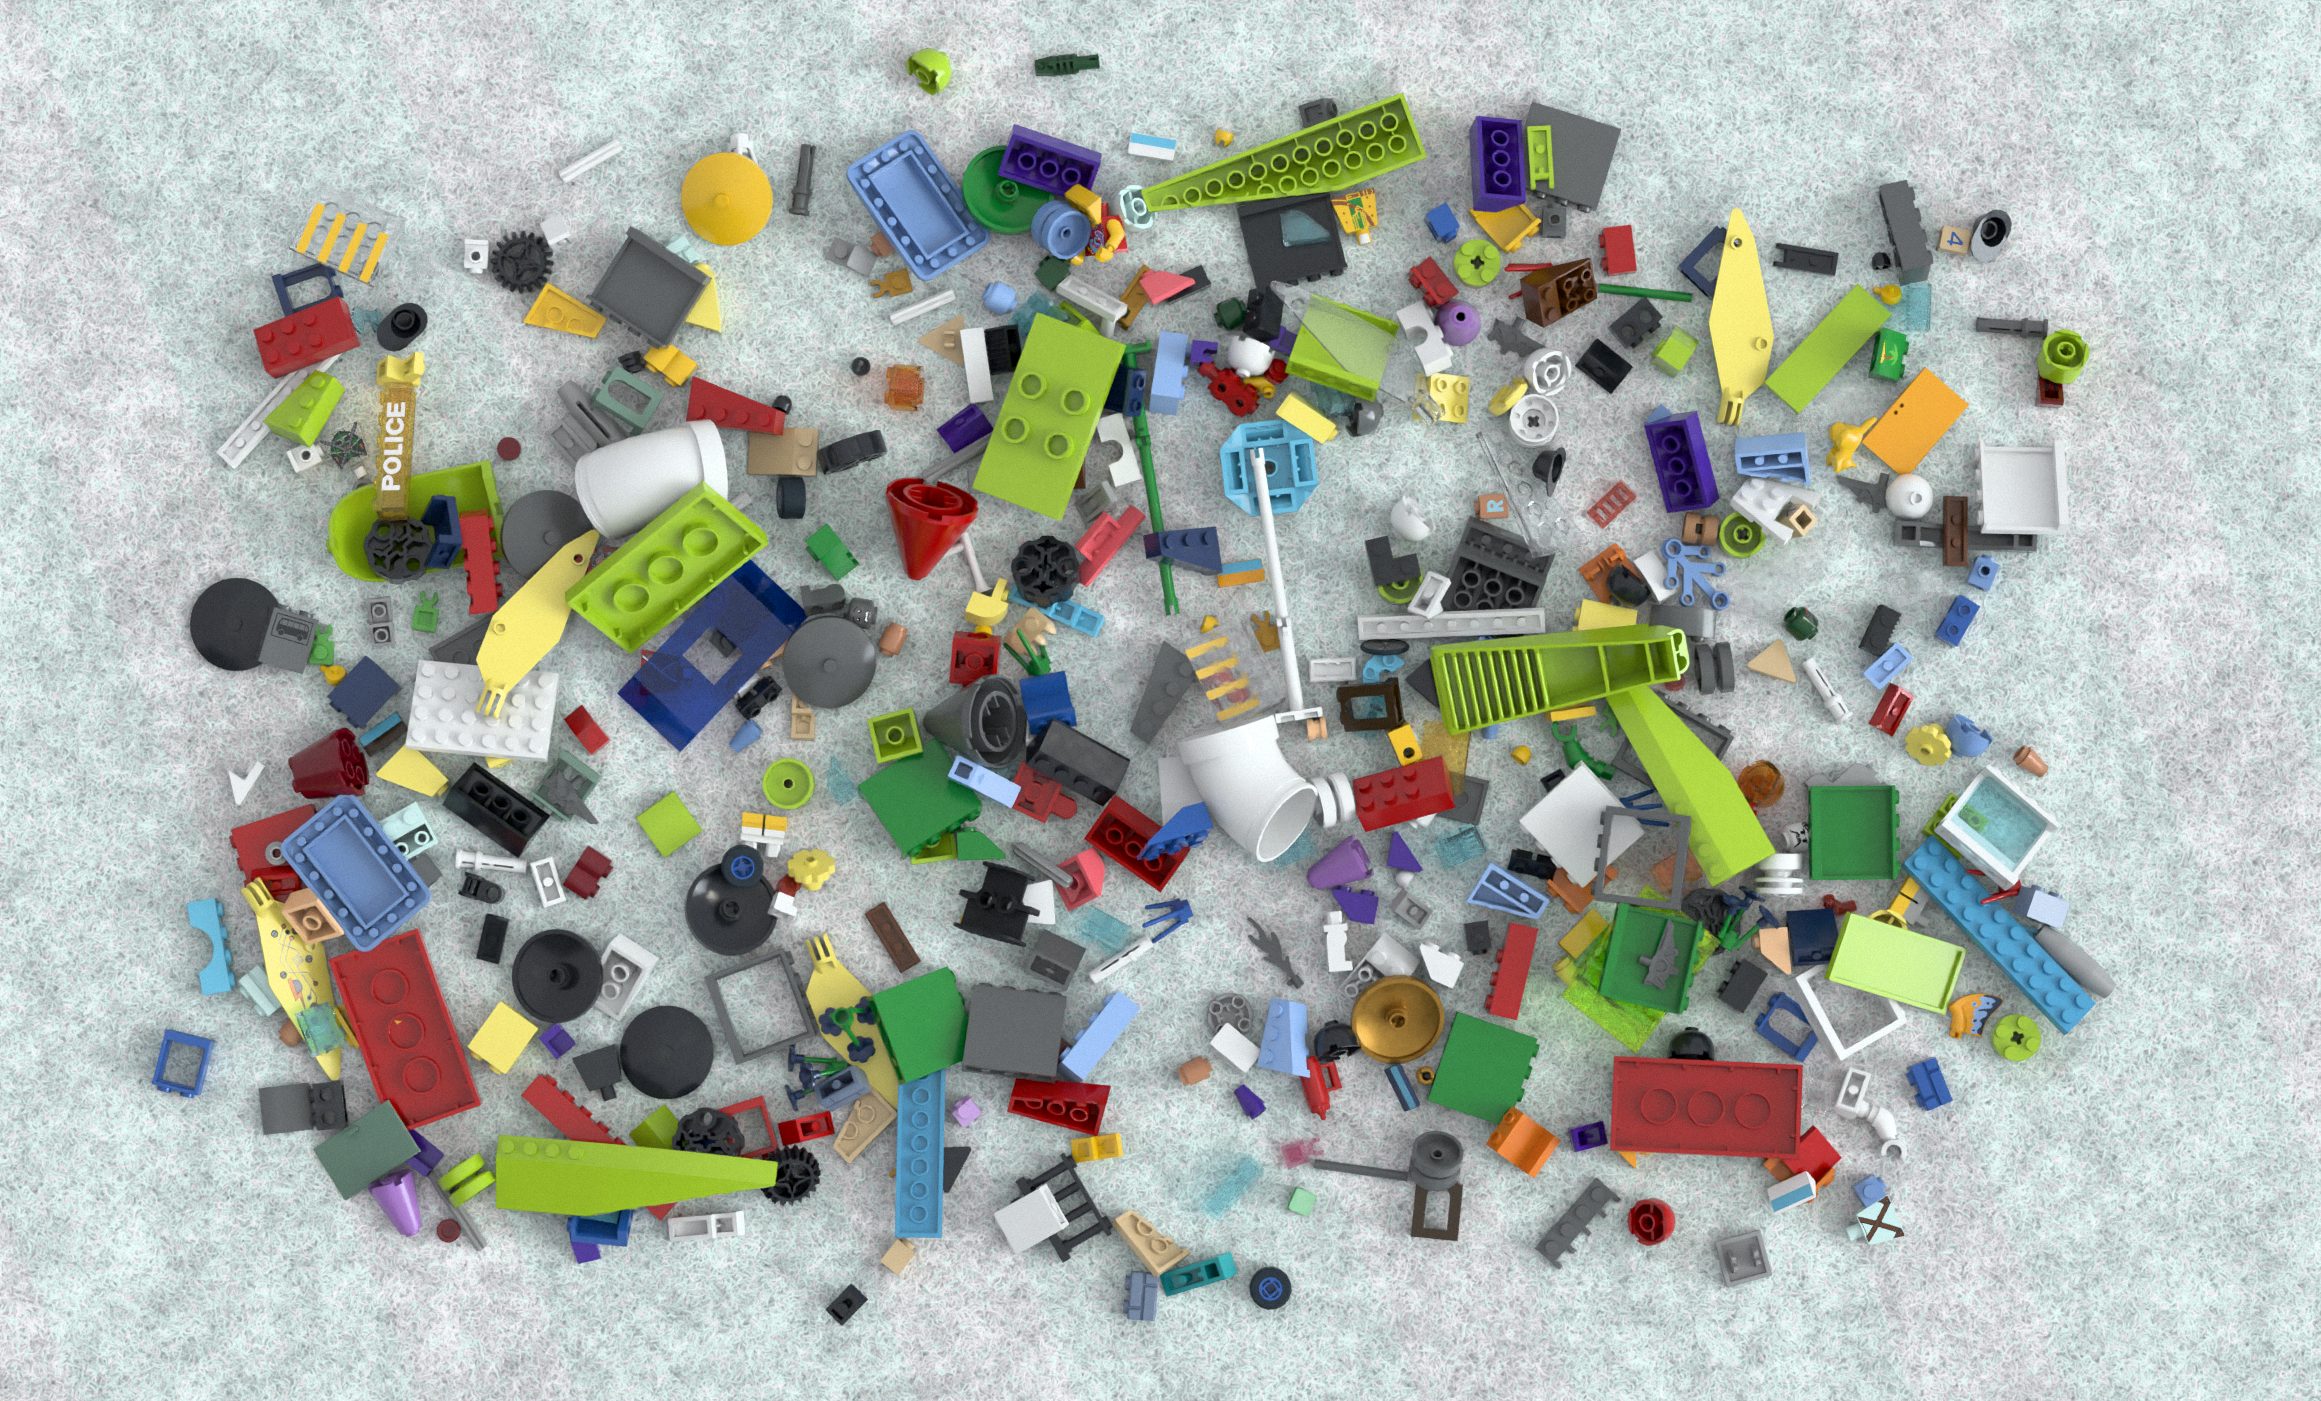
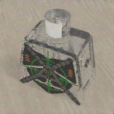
[318,421,372,480]

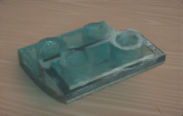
[1006,290,1070,341]

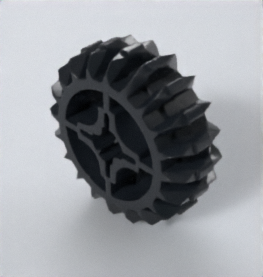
[490,231,554,294]
[760,1144,821,1206]

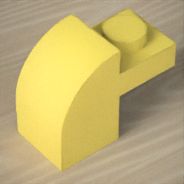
[376,352,425,390]
[964,577,1010,626]

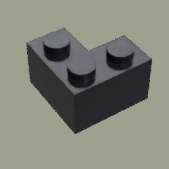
[1364,536,1421,588]

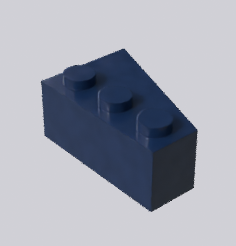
[1143,526,1223,576]

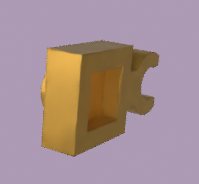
[870,268,913,298]
[1252,610,1280,654]

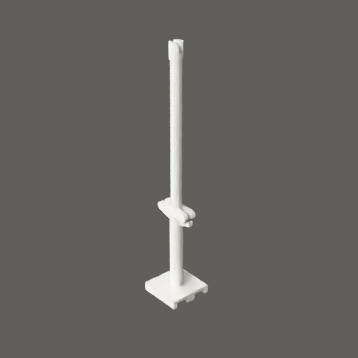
[1249,448,1323,723]

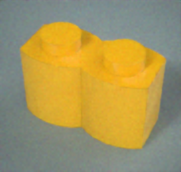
[643,344,699,388]

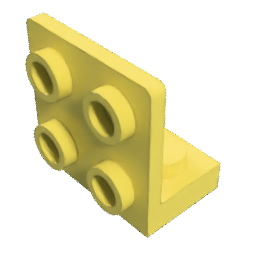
[1413,373,1470,424]

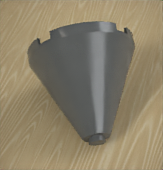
[923,674,1026,769]

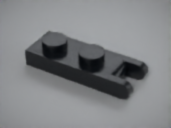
[1773,243,1839,277]

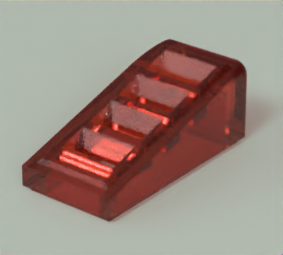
[1587,479,1637,529]

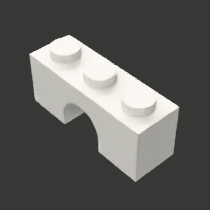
[1396,301,1453,377]
[1096,412,1143,488]

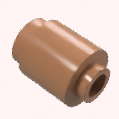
[877,621,908,658]
[278,1018,303,1047]
[1176,1055,1213,1086]

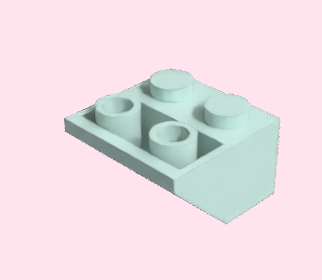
[378,802,439,860]

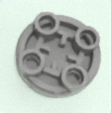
[1207,993,1253,1035]

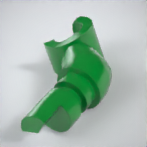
[1551,721,1616,781]

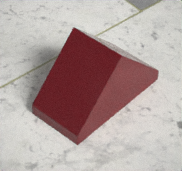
[2035,370,2064,409]

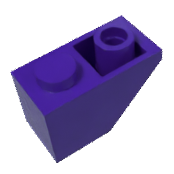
[1331,885,1379,925]

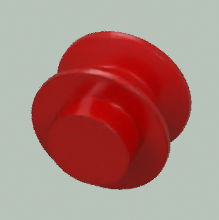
[1264,359,1289,385]

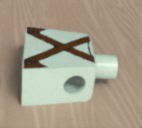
[1845,1194,1906,1245]

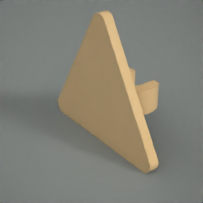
[919,315,964,366]
[1746,639,1796,684]

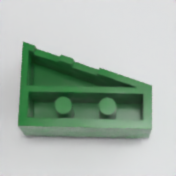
[805,524,859,581]

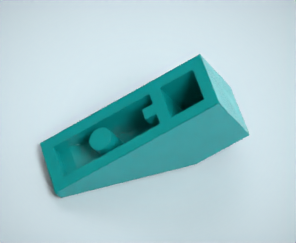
[1159,1251,1238,1297]

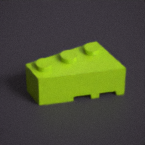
[1650,325,1699,378]
[263,370,345,448]

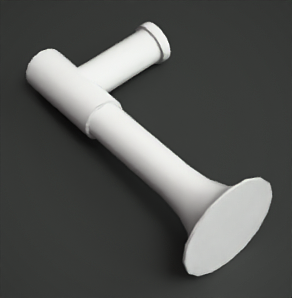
[944,532,995,595]

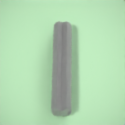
[1013,842,1073,889]

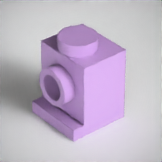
[950,1094,982,1128]

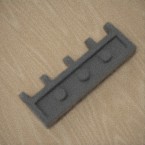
[1535,1178,1621,1270]

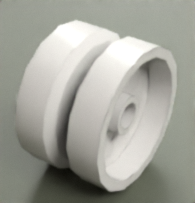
[1308,771,1356,829]

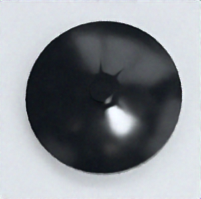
[190,578,279,671]
[684,863,778,956]
[512,929,603,1023]
[620,1006,714,1099]

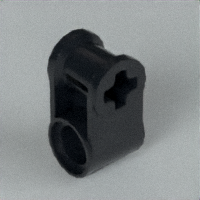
[458,872,505,904]

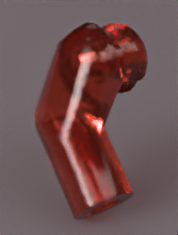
[1822,894,1857,916]

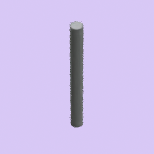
[1314,1159,1408,1181]

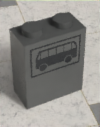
[254,604,319,674]

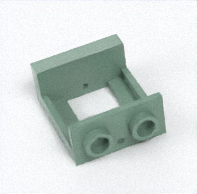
[590,365,665,436]
[530,749,602,823]

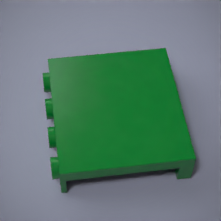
[858,738,982,860]
[1808,785,1900,880]
[1596,902,1705,1015]
[866,966,969,1085]
[1427,1011,1540,1125]

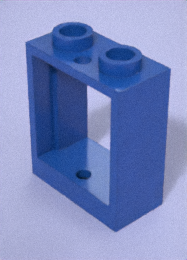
[152,1029,215,1099]

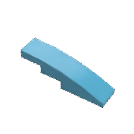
[1008,583,1106,638]

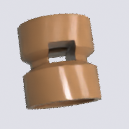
[1681,512,1719,547]

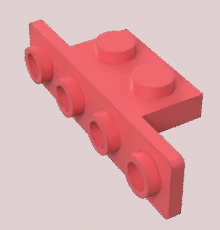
[1074,505,1146,587]

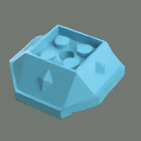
[1220,419,1318,517]

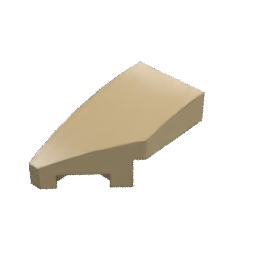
[791,694,815,741]

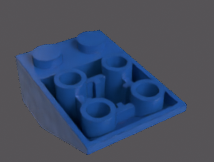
[1137,802,1214,861]

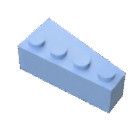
[1057,991,1140,1083]

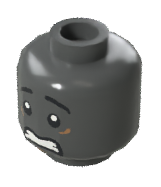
[843,597,878,629]

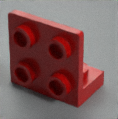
[1408,256,1459,310]

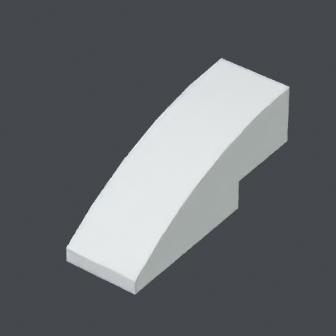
[960,327,994,405]
[668,1211,746,1242]

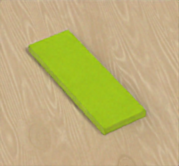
[1764,284,1892,415]

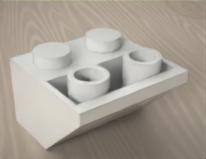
[1417,941,1464,989]

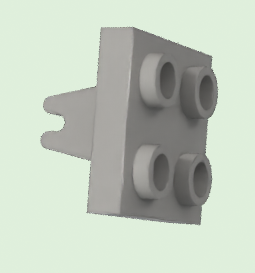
[1714,1230,1772,1288]

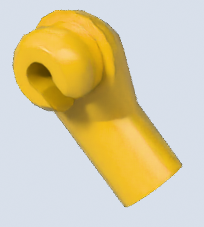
[1243,376,1276,399]

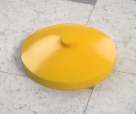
[681,152,773,246]

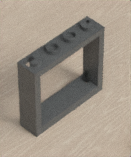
[1610,690,1734,791]
[1591,806,1692,912]
[704,948,819,1065]

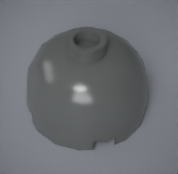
[1342,394,1384,437]

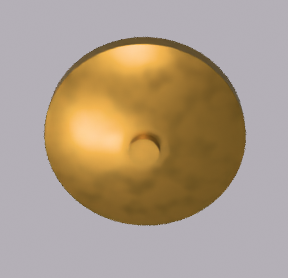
[1350,975,1444,1064]

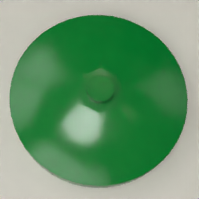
[961,145,1054,236]

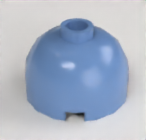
[1945,714,1993,758]

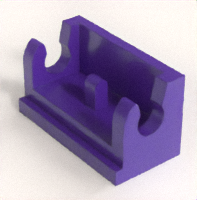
[1190,340,1218,368]

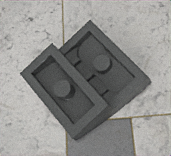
[258,1083,314,1135]

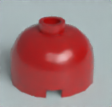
[1627,1198,1676,1246]

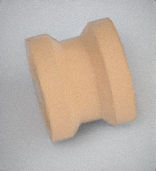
[1306,716,1327,741]

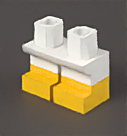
[740,812,788,858]

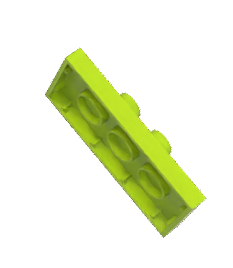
[972,312,1126,521]
[565,480,768,655]

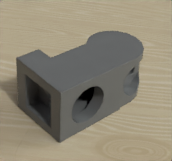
[800,584,846,616]

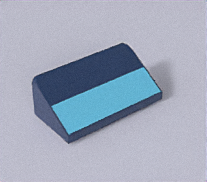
[1384,1063,1420,1112]

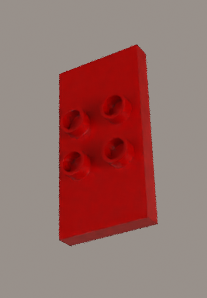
[329,927,482,1131]
[1610,1056,1803,1160]

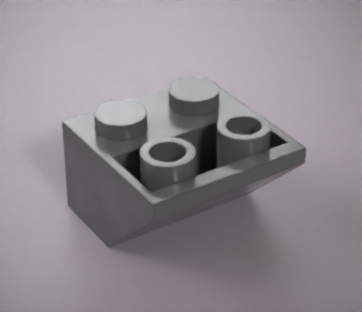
[1024,929,1086,991]

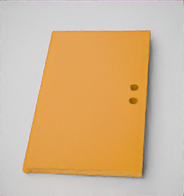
[1861,367,1969,475]

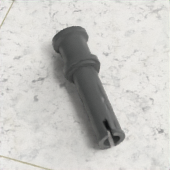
[789,144,816,216]
[1976,317,2048,340]

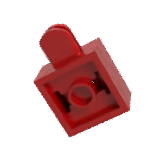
[949,631,1002,689]
[1012,761,1077,824]

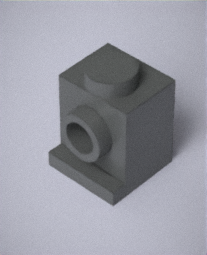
[1541,204,1567,238]

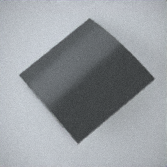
[1440,516,1557,639]

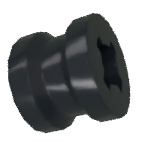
[618,351,646,374]

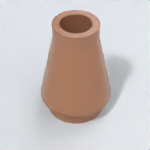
[2013,745,2049,778]

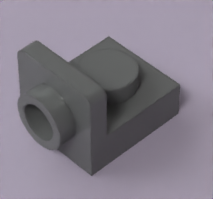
[1298,98,1338,128]

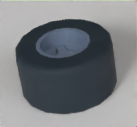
[776,477,806,519]

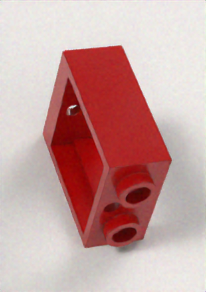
[718,1095,780,1159]

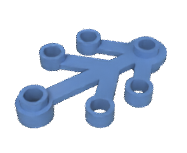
[1661,538,1730,611]

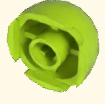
[906,48,952,95]

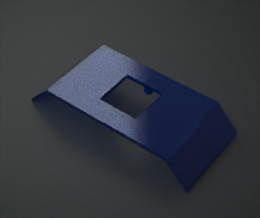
[617,559,808,752]

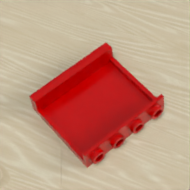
[229,804,317,916]

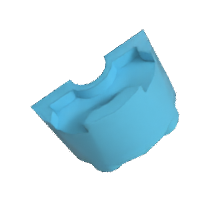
[1362,655,1405,683]

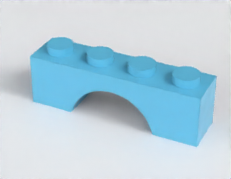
[187,898,237,996]

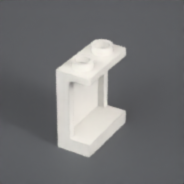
[993,1184,1069,1255]

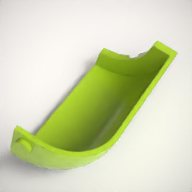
[326,460,504,582]

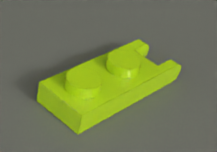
[1527,125,1554,190]

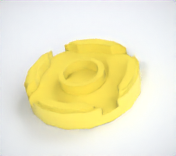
[1488,377,1528,416]

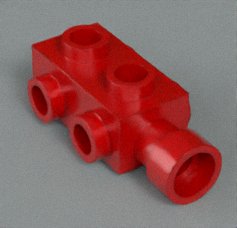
[1197,361,1260,418]

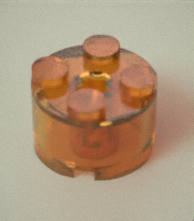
[884,364,925,412]

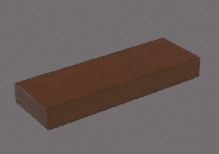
[1943,496,1968,567]
[865,902,921,973]

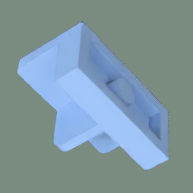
[1860,642,1913,691]

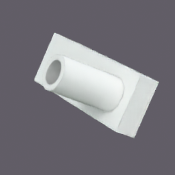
[1056,275,1128,338]

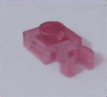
[1281,1138,1324,1169]

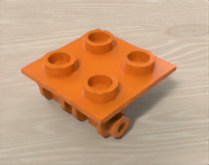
[1578,543,1643,604]

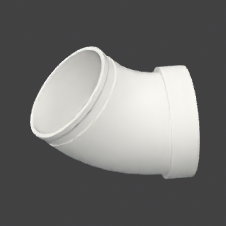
[575,419,728,540]
[1176,714,1318,862]

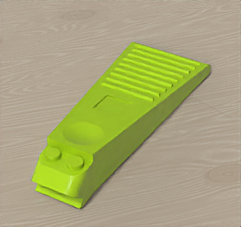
[1430,623,1689,736]

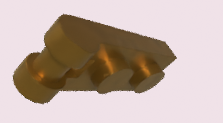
[1116,264,1156,331]

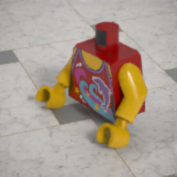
[1065,202,1128,265]

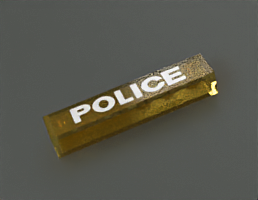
[372,382,416,520]

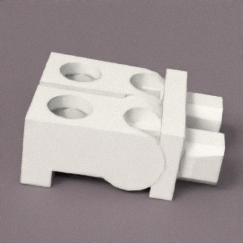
[1323,911,1353,973]

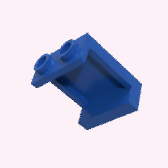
[567,1209,634,1247]

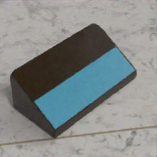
[358,711,408,757]

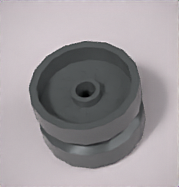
[1694,641,1735,695]
[1409,1131,1464,1192]

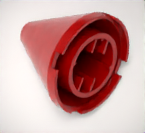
[885,477,979,580]

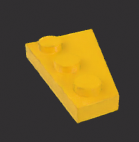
[523,283,607,339]

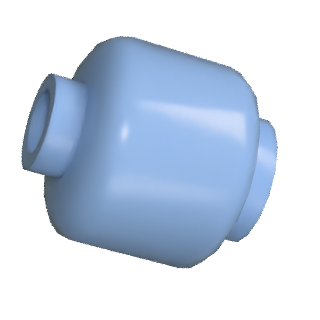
[981,281,1018,316]

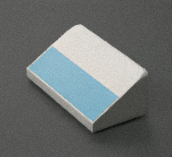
[1127,132,1177,163]
[1767,1171,1816,1215]

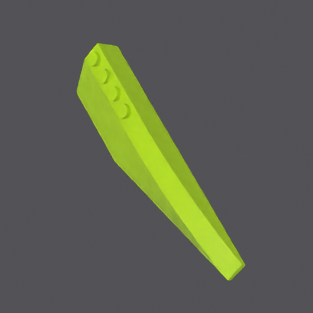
[1141,92,1427,213]
[1605,686,1776,887]
[496,1134,778,1217]

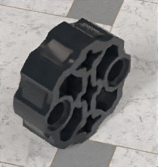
[816,430,888,475]
[364,513,433,585]
[1011,535,1082,607]
[1674,888,1742,956]
[672,1107,745,1157]

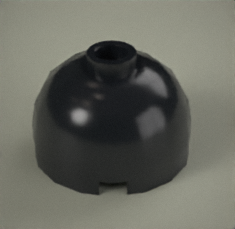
[1606,562,1653,608]
[1314,1020,1362,1062]
[1667,1027,1715,1061]

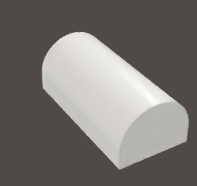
[529,856,566,908]
[1834,1067,1872,1119]

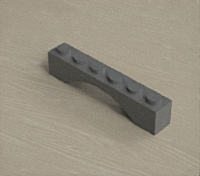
[1893,521,2037,553]

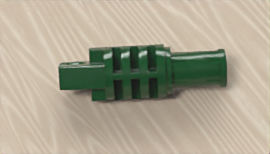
[1035,53,1100,77]

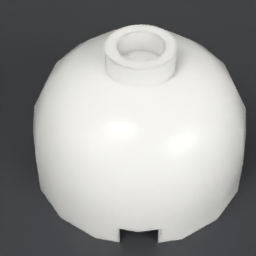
[1227,336,1275,378]
[1524,347,1571,396]
[1885,473,1934,520]
[1390,496,1436,542]

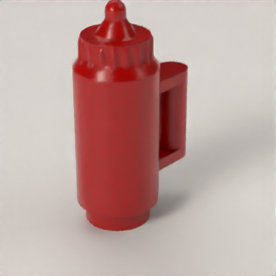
[1299,1056,1342,1120]

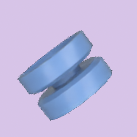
[1031,200,1091,259]

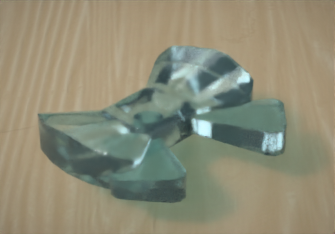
[351,306,382,334]

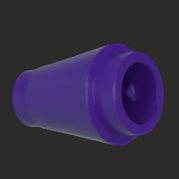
[1234,1084,1267,1120]

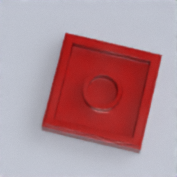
[1781,1125,1842,1182]

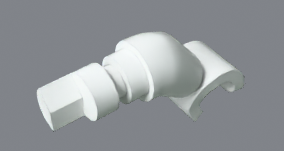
[1857,1100,1907,1161]

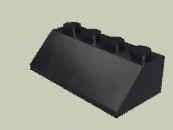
[1026,717,1130,807]
[442,762,550,858]

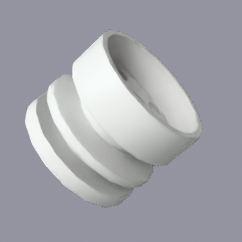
[1508,394,1559,449]
[1754,854,1803,898]

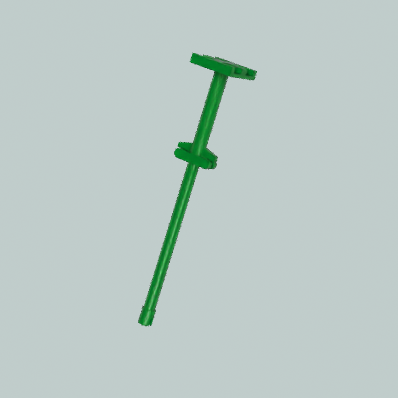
[1122,340,1180,616]

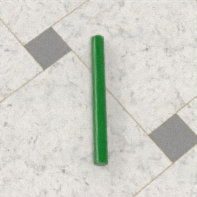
[1598,283,1692,302]

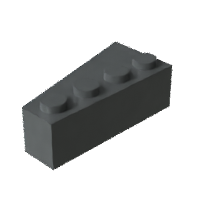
[1878,180,1933,286]
[1130,641,1202,744]

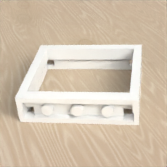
[1787,964,1907,1064]

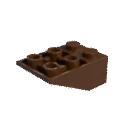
[1520,258,1597,328]

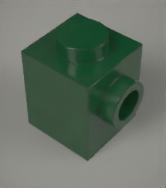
[1034,255,1071,293]

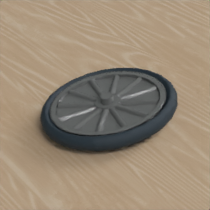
[1360,639,1410,656]

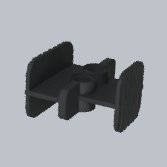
[953,861,1040,947]

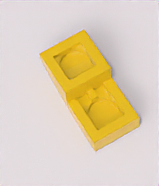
[1558,908,1609,960]
[1070,1133,1123,1163]

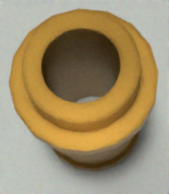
[1416,1066,1435,1085]

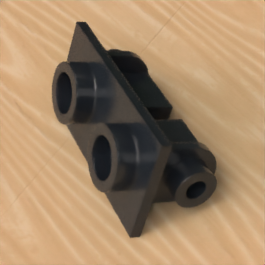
[735,675,782,720]
[1507,848,1557,881]

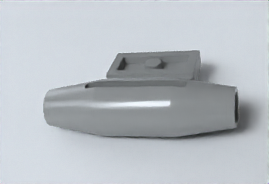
[545,379,627,468]
[2033,924,2117,999]

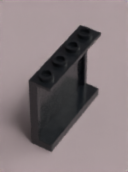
[1237,192,1348,291]

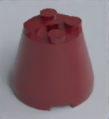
[288,727,369,799]

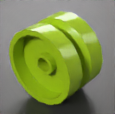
[762,758,816,810]
[436,1152,496,1208]

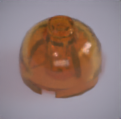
[1737,760,1785,808]

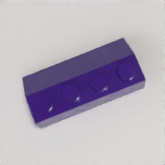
[1469,116,1526,213]
[997,124,1102,198]
[1644,411,1720,513]

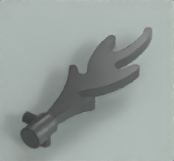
[1247,917,1304,989]

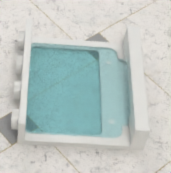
[1934,764,2060,891]

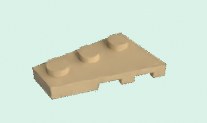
[832,1083,898,1164]
[1112,1209,1191,1278]

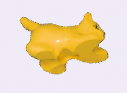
[1826,417,1877,473]

